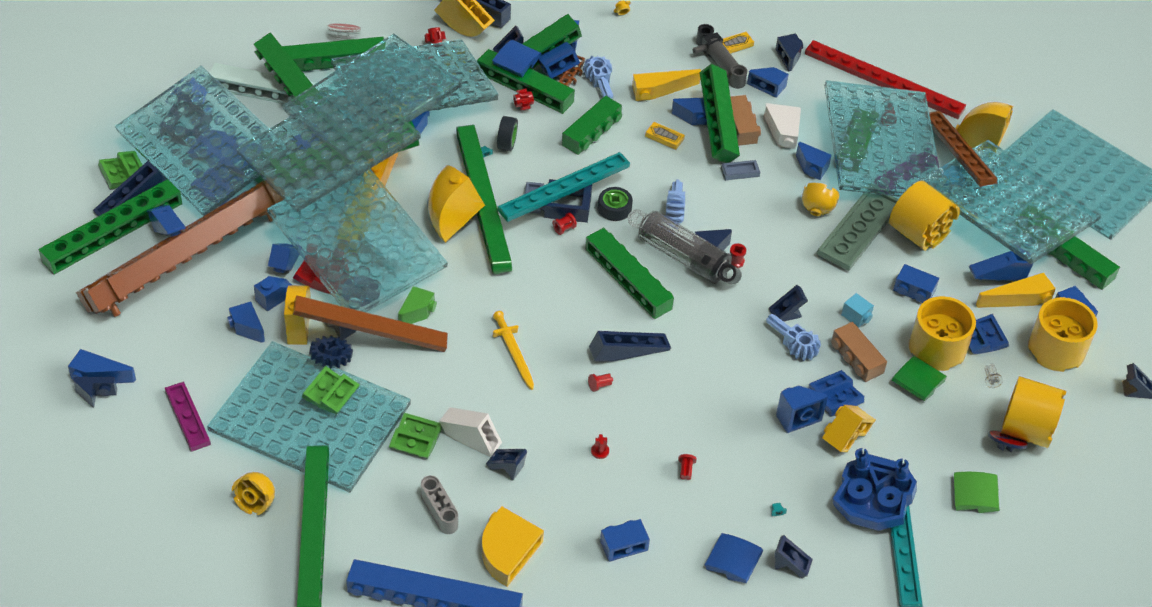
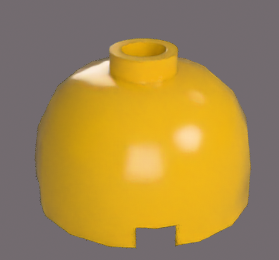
[802,183,840,216]
[232,472,275,515]

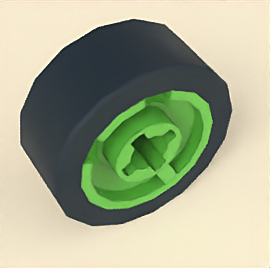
[497,116,518,151]
[598,187,633,221]

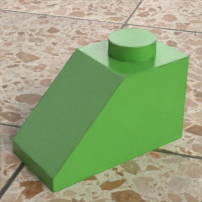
[398,286,437,324]

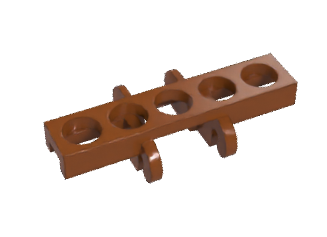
[557,55,585,86]

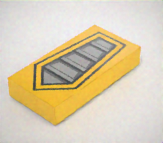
[723,32,754,53]
[645,122,685,150]

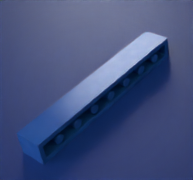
[346,559,523,607]

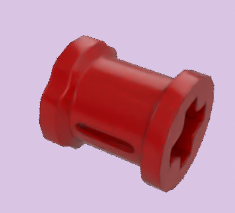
[552,213,577,235]
[730,243,747,268]

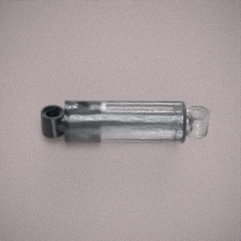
[628,209,742,285]

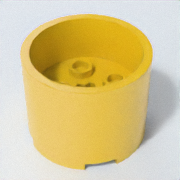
[889,181,960,251]
[909,296,976,371]
[1028,297,1098,372]
[1000,376,1067,448]

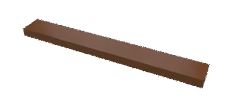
[924,111,997,187]
[293,295,448,352]

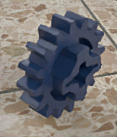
[309,335,353,369]

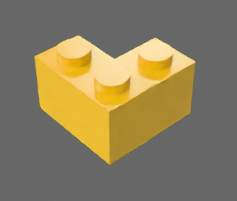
[822,405,876,452]

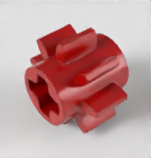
[424,27,446,47]
[513,89,534,110]

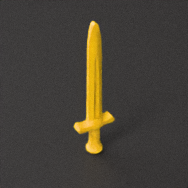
[492,311,534,390]

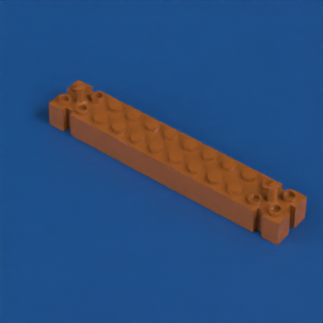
[76,178,288,317]

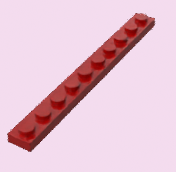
[805,40,966,119]

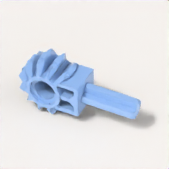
[583,55,614,99]
[666,179,685,224]
[766,314,821,361]

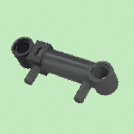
[692,24,747,89]

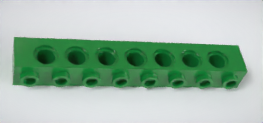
[38,179,182,275]

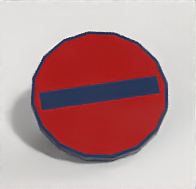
[988,430,1028,452]

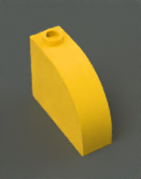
[434,0,495,37]
[284,285,311,345]
[482,506,544,587]

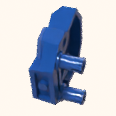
[833,448,917,531]

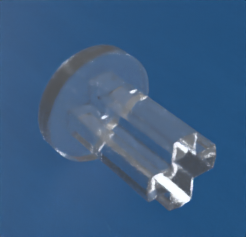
[984,364,1003,388]

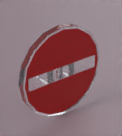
[327,24,361,39]

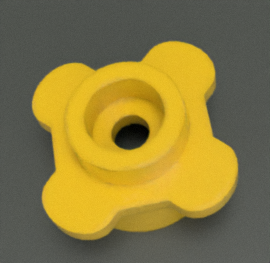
[614,0,631,15]

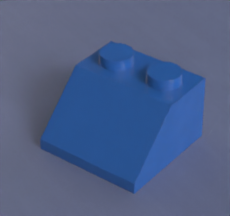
[776,385,828,433]

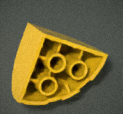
[955,102,1014,156]
[428,165,485,243]

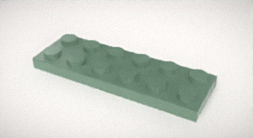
[817,185,899,271]

